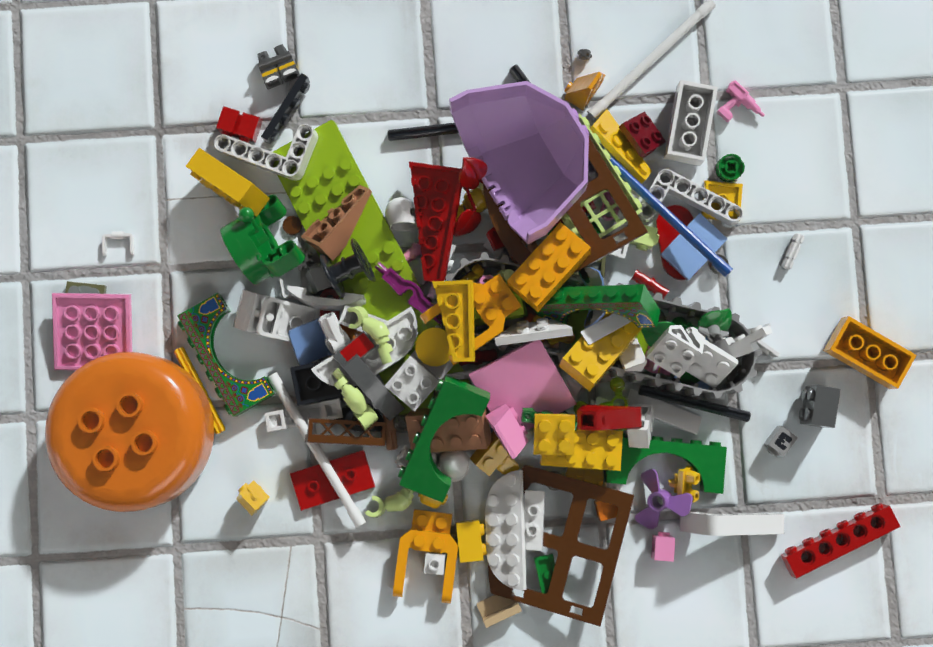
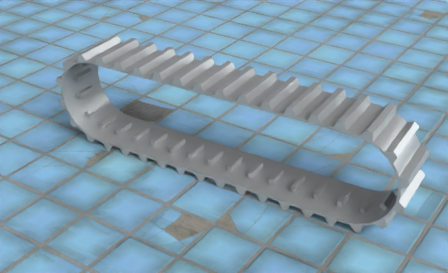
[445,252,762,399]

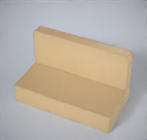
[477,592,522,628]

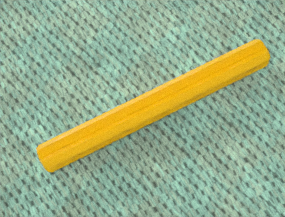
[174,347,225,434]

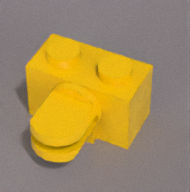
[470,430,519,477]

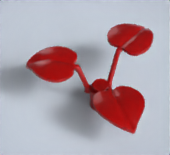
[454,157,488,236]

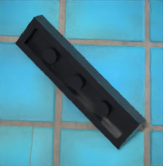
[261,73,310,145]

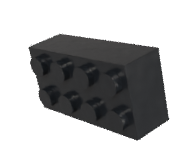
[290,360,364,406]

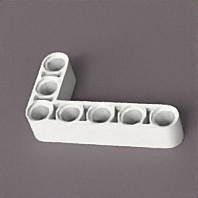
[214,124,318,181]
[638,169,743,226]
[680,511,784,536]

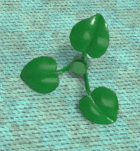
[641,308,732,385]

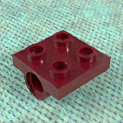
[619,111,667,158]

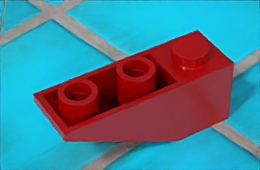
[577,405,642,431]

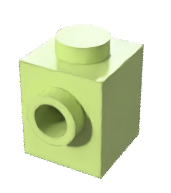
[629,225,660,251]

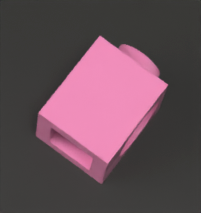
[651,532,675,562]

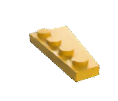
[590,109,652,184]
[432,280,475,362]

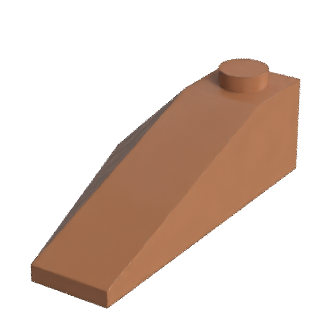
[301,185,372,261]

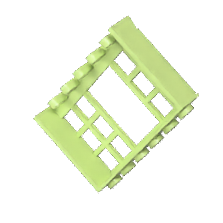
[561,114,643,240]

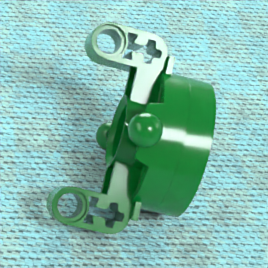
[220,195,305,285]

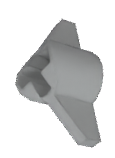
[698,325,729,344]

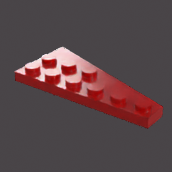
[409,162,462,282]

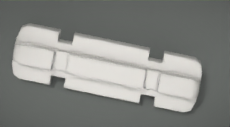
[781,233,804,270]

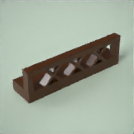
[305,418,386,446]

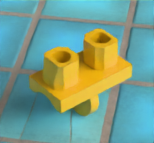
[668,465,700,503]

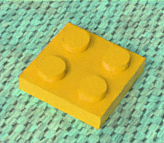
[533,414,575,455]

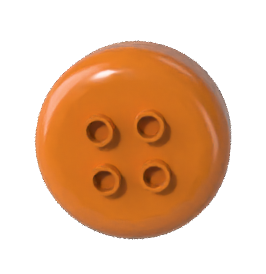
[45,352,214,512]

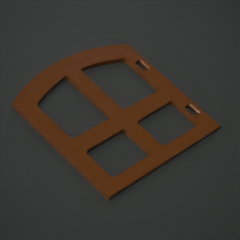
[483,124,648,275]
[488,465,634,627]

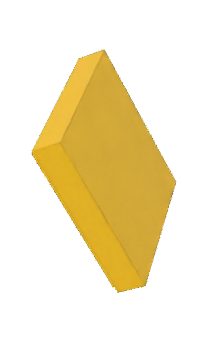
[701,180,743,220]

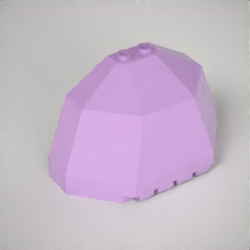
[449,81,589,244]

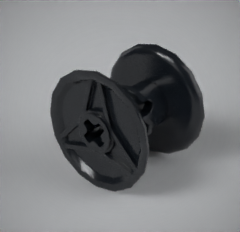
[320,238,376,298]

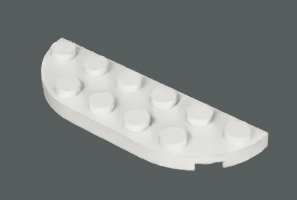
[311,307,417,386]
[485,470,527,590]

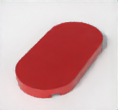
[655,205,699,281]

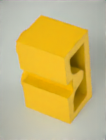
[456,519,487,563]

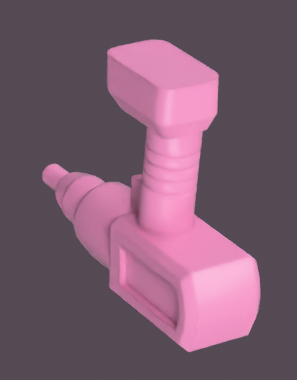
[717,80,765,122]

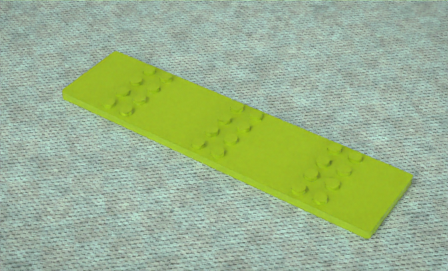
[273,120,471,423]

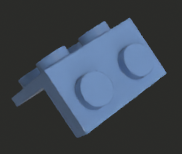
[288,317,334,365]

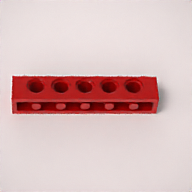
[781,503,901,579]

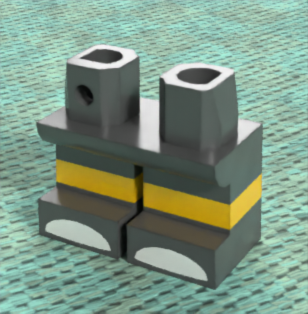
[257,44,300,90]

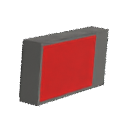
[333,331,376,372]

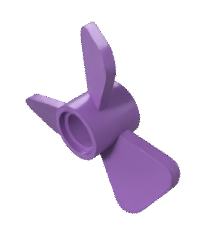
[635,469,693,529]

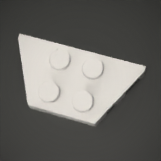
[495,318,573,346]

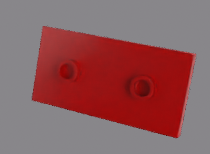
[290,450,376,511]

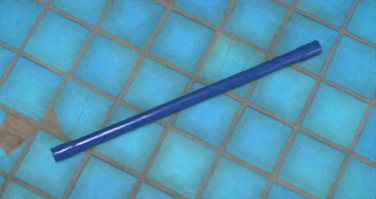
[601,146,733,277]

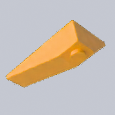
[564,72,606,111]

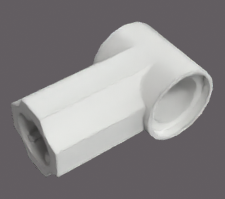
[318,312,351,354]

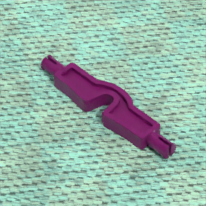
[374,262,443,325]

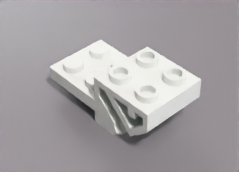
[233,289,320,342]
[385,324,453,412]
[646,325,738,389]

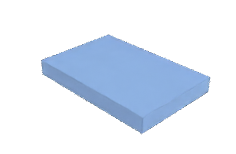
[660,213,728,281]

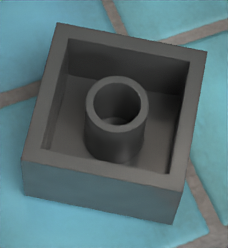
[799,385,841,428]

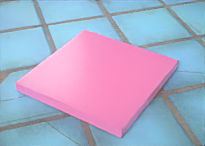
[52,293,132,370]
[469,340,577,430]

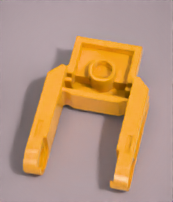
[420,274,522,366]
[392,509,458,604]

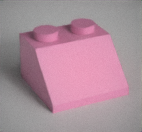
[485,404,528,459]

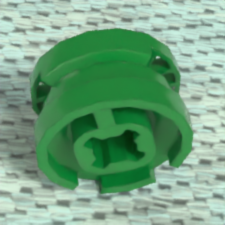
[715,154,745,182]

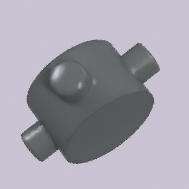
[577,49,592,60]

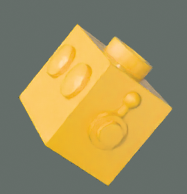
[236,480,270,516]

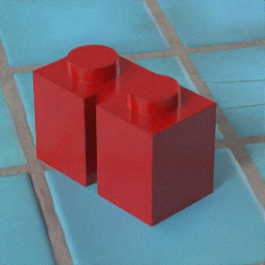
[216,106,263,143]

